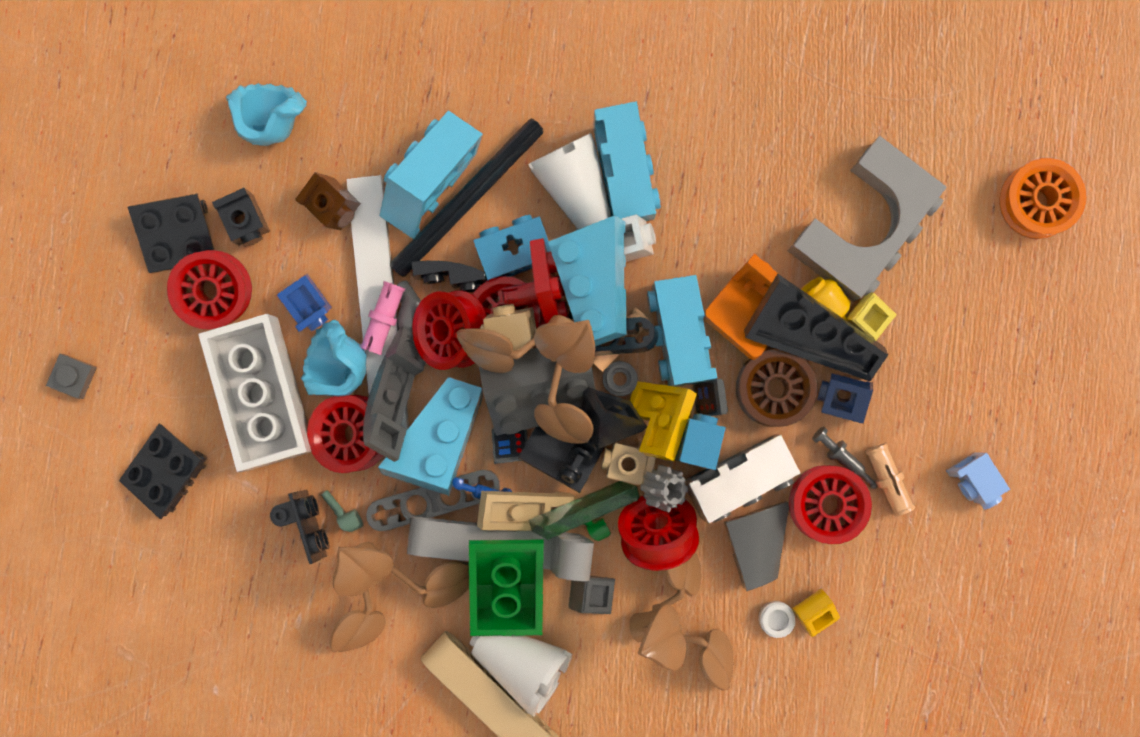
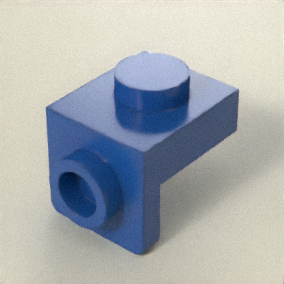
[277,274,332,332]

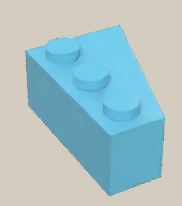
[379,110,483,239]
[548,215,626,346]
[378,377,483,496]

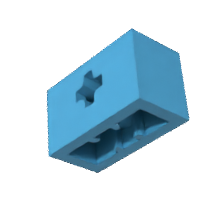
[473,215,551,280]
[674,413,726,470]

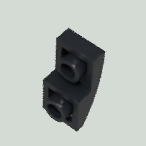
[411,261,488,292]

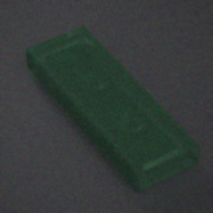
[529,481,640,540]

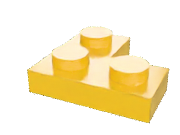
[630,381,697,461]

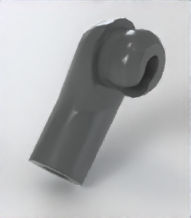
[397,281,421,331]

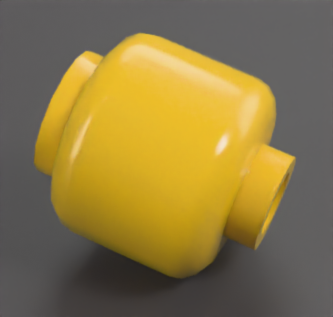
[801,277,851,320]

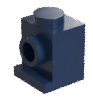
[817,373,873,424]

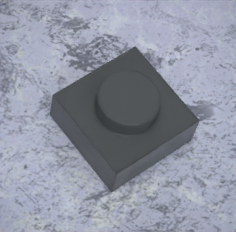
[46,354,97,399]

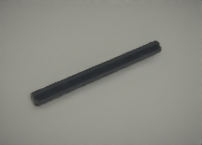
[390,118,543,277]

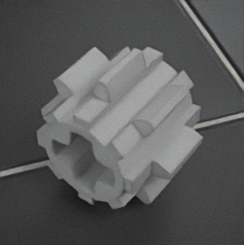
[641,465,688,512]

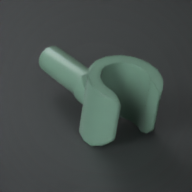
[321,490,363,532]

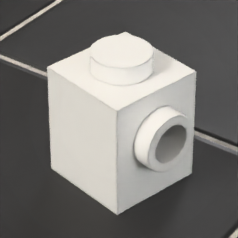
[622,214,656,262]

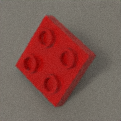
[503,238,569,324]

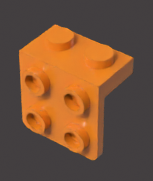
[703,253,781,360]

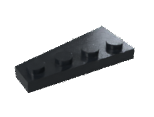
[744,274,888,381]

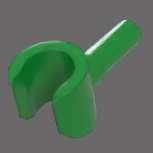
[570,500,611,541]

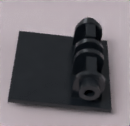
[128,193,214,273]
[119,423,207,519]
[518,426,605,493]
[270,490,329,565]

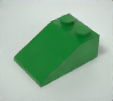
[469,539,544,636]

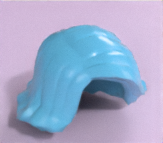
[226,83,307,146]
[301,320,367,397]

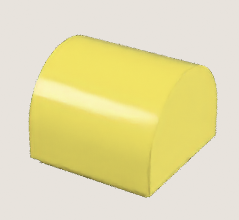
[846,292,897,341]

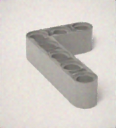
[407,517,594,581]

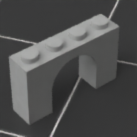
[788,136,947,302]

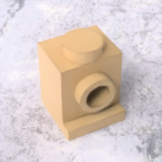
[601,443,656,485]

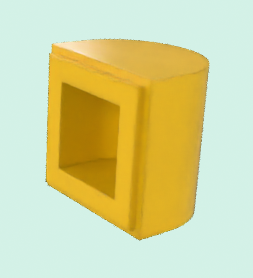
[792,588,840,637]

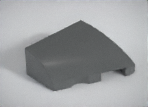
[724,501,789,591]

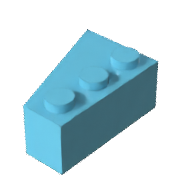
[593,101,661,221]
[647,275,718,387]

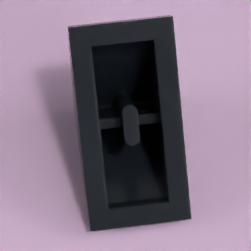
[582,387,647,449]

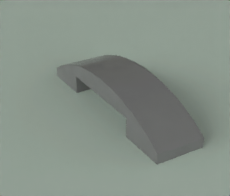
[363,326,426,462]

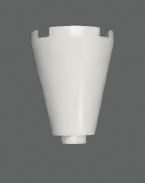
[528,133,611,230]
[470,635,572,717]

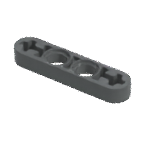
[366,469,501,531]

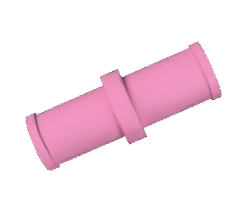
[360,281,405,355]

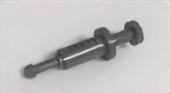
[812,427,878,489]

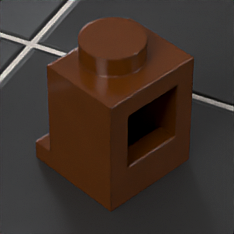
[295,172,361,230]

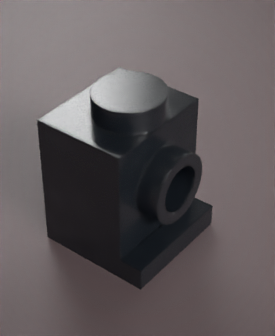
[212,188,270,247]

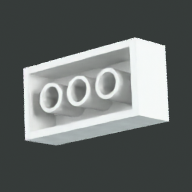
[198,314,311,472]

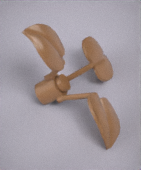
[456,315,595,444]
[330,542,469,653]
[630,552,734,691]

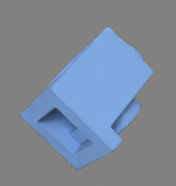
[946,452,1010,510]

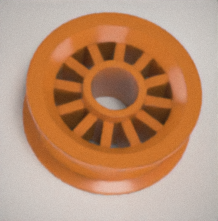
[999,158,1086,239]

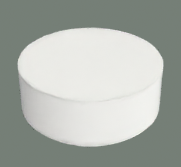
[758,601,795,638]

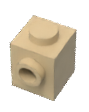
[480,304,537,350]

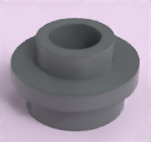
[603,361,638,396]

